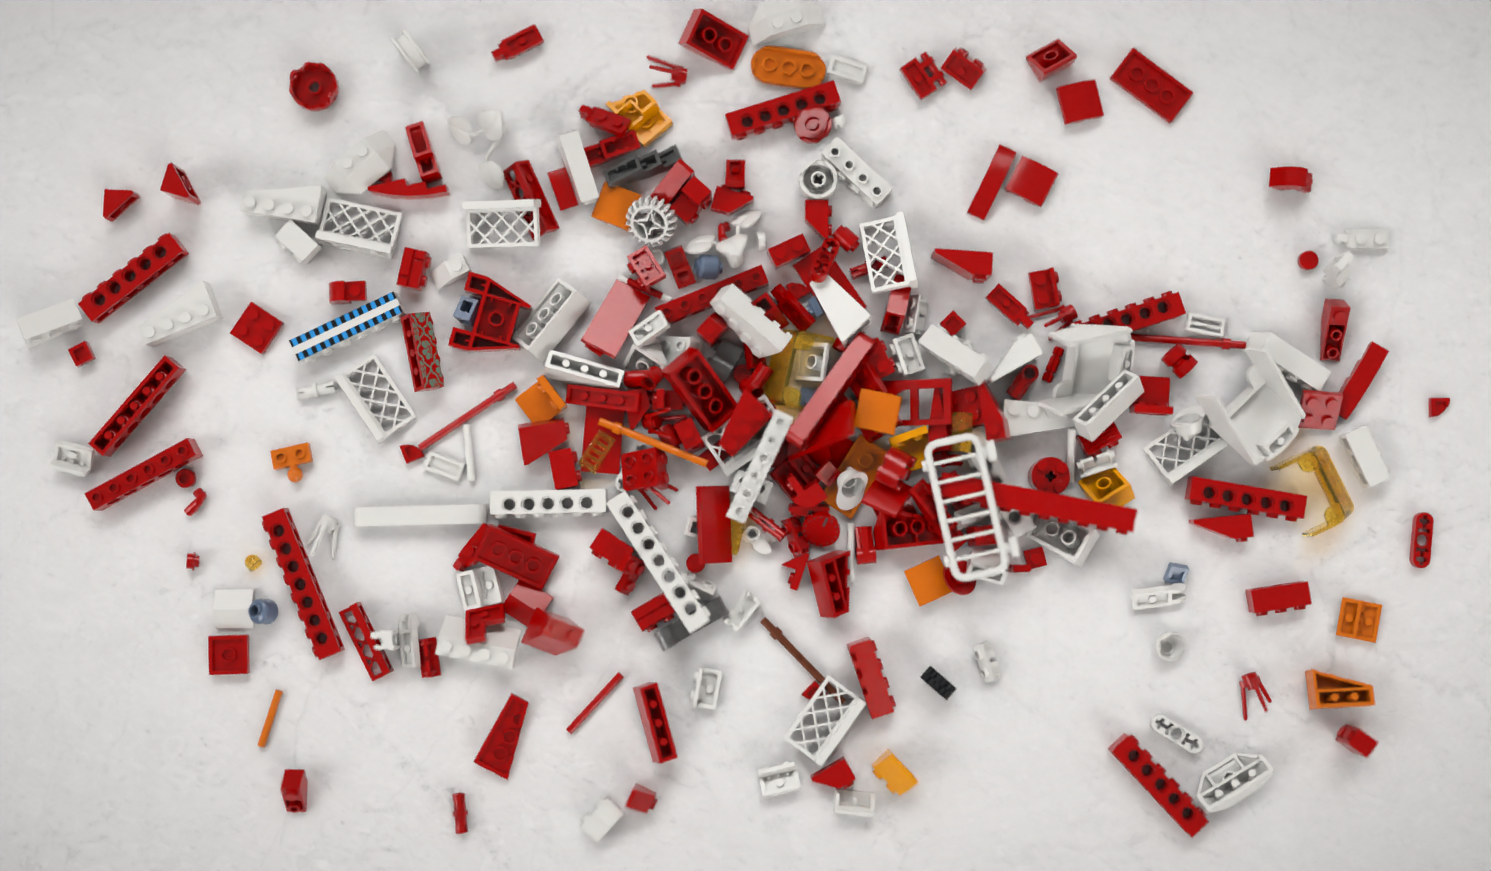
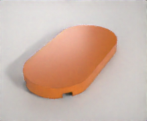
[751,45,826,90]

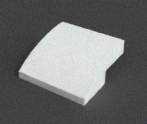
[456,566,505,611]

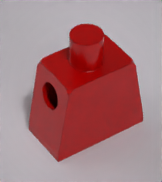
[673,415,706,454]
[966,523,1004,546]

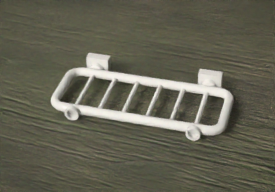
[922,433,1020,581]

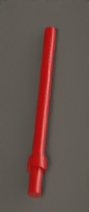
[1131,333,1246,350]
[418,382,518,451]

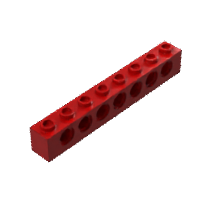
[262,508,345,660]

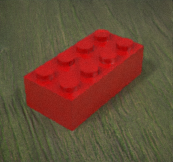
[661,347,737,433]

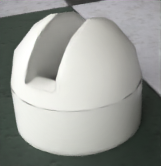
[831,114,846,130]

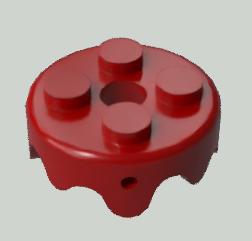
[289,62,339,111]

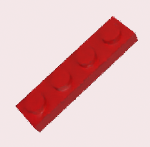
[565,384,642,413]

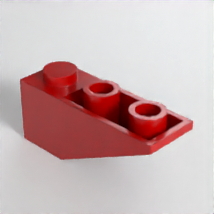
[1320,299,1351,361]

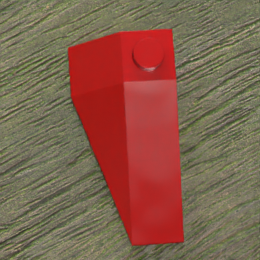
[873,510,944,550]

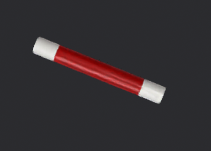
[618,274,672,302]

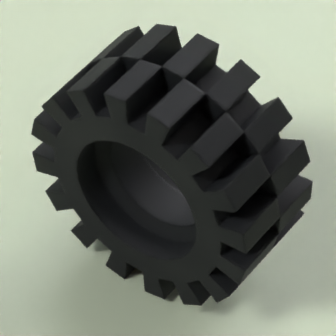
[920,666,957,700]

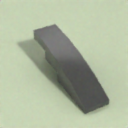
[603,145,683,188]

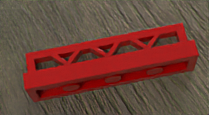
[503,160,559,240]
[338,602,394,682]

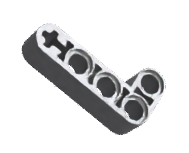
[654,596,729,651]

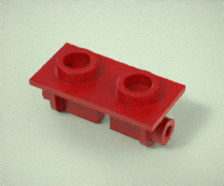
[781,516,810,557]
[419,637,441,678]

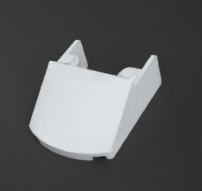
[1039,324,1135,416]
[1196,347,1306,465]

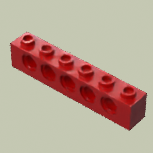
[725,80,841,141]
[78,233,189,324]
[655,265,769,325]
[1069,290,1186,332]
[88,355,186,457]
[84,438,203,511]
[1185,476,1307,522]
[1108,733,1209,838]

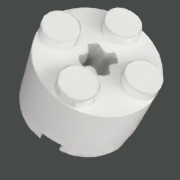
[799,160,837,200]

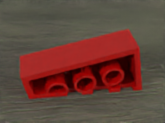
[846,637,896,719]

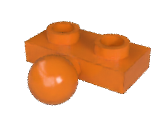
[270,442,313,482]

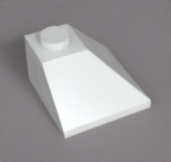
[620,342,667,373]

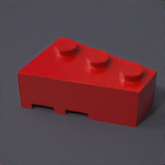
[718,388,773,457]
[807,550,850,618]

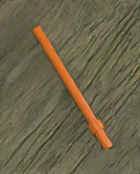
[598,418,708,467]

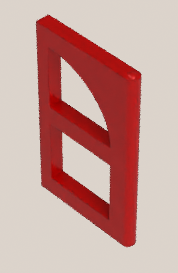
[882,378,953,426]

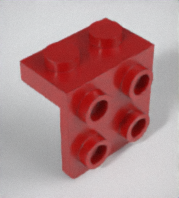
[621,447,669,491]

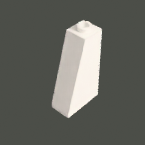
[555,130,599,205]
[809,273,873,348]

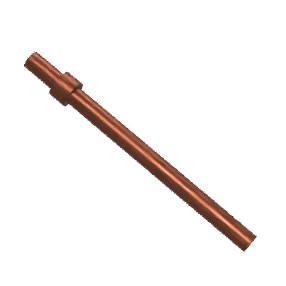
[760,617,846,705]

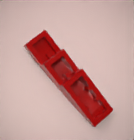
[562,130,641,176]
[368,178,450,200]
[1339,341,1389,420]
[909,479,968,552]

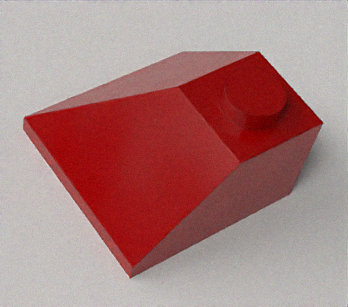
[807,438,854,469]

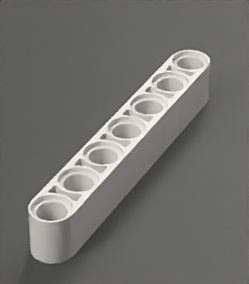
[354,504,487,527]

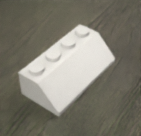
[512,278,591,362]
[435,615,522,669]

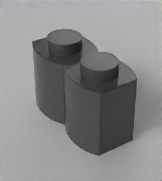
[707,338,744,384]

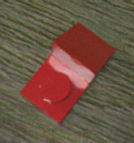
[725,159,745,189]
[781,553,810,591]

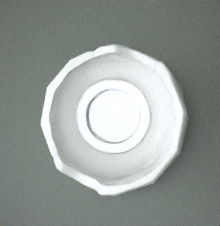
[1155,632,1187,661]

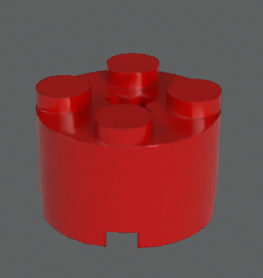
[875,446,917,493]
[1028,457,1070,494]

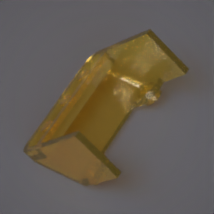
[763,330,835,412]
[1269,446,1354,537]

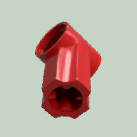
[739,361,774,399]
[1006,364,1039,401]
[623,366,664,391]
[855,526,877,565]

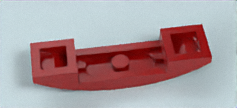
[967,144,1017,221]

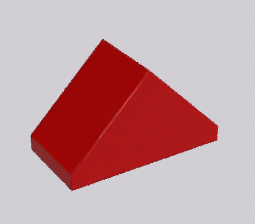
[103,189,140,222]

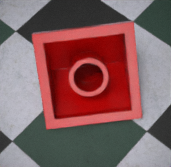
[1026,39,1077,83]
[160,162,201,205]

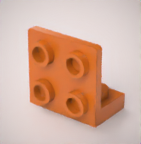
[515,374,568,422]

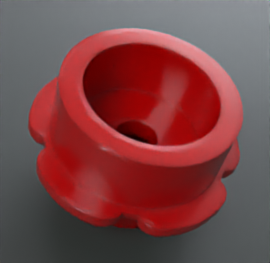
[186,552,200,571]

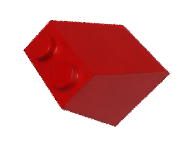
[521,607,585,656]

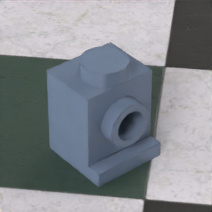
[453,295,480,327]

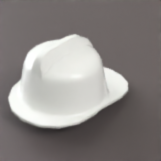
[1170,406,1206,441]
[836,466,868,510]

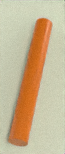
[257,689,283,747]

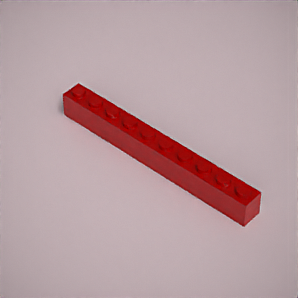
[940,472,1137,535]

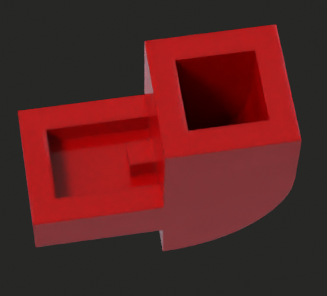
[1269,166,1313,193]
[329,281,367,305]
[652,389,685,411]
[786,472,828,508]

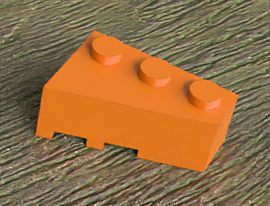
[1305,669,1375,710]

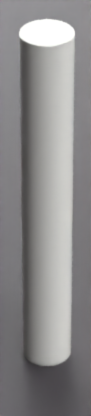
[462,424,476,482]
[1067,427,1076,484]
[847,523,855,581]

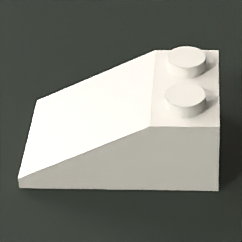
[986,333,1043,384]
[1026,517,1100,568]

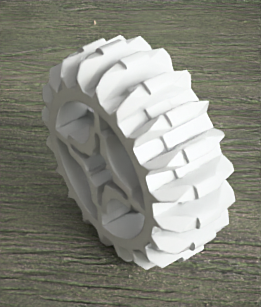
[626,195,677,247]

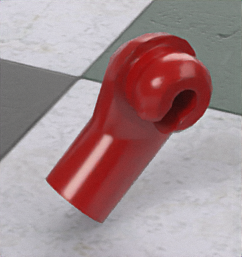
[718,221,731,242]
[184,488,207,516]

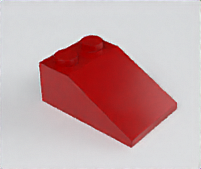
[678,9,749,70]
[931,248,993,284]

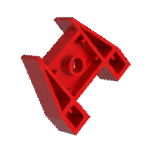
[448,271,532,353]
[928,380,1011,454]

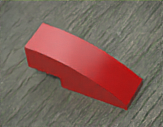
[405,121,443,184]

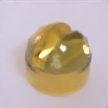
[245,555,262,571]

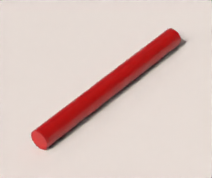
[566,672,624,734]

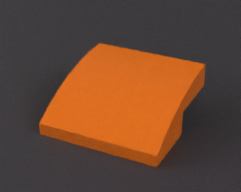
[591,181,642,231]
[855,388,902,435]
[904,555,952,607]
[1336,597,1382,643]

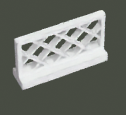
[315,198,403,259]
[463,199,541,248]
[859,211,919,294]
[334,354,417,444]
[702,394,789,476]
[1143,420,1230,487]
[783,675,866,767]

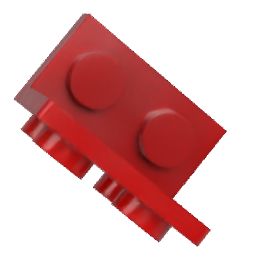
[1129,376,1173,416]

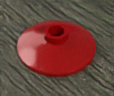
[943,560,976,595]

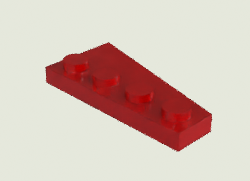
[473,693,529,780]

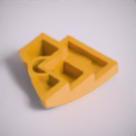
[605,90,673,148]

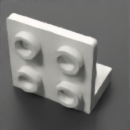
[659,336,703,367]

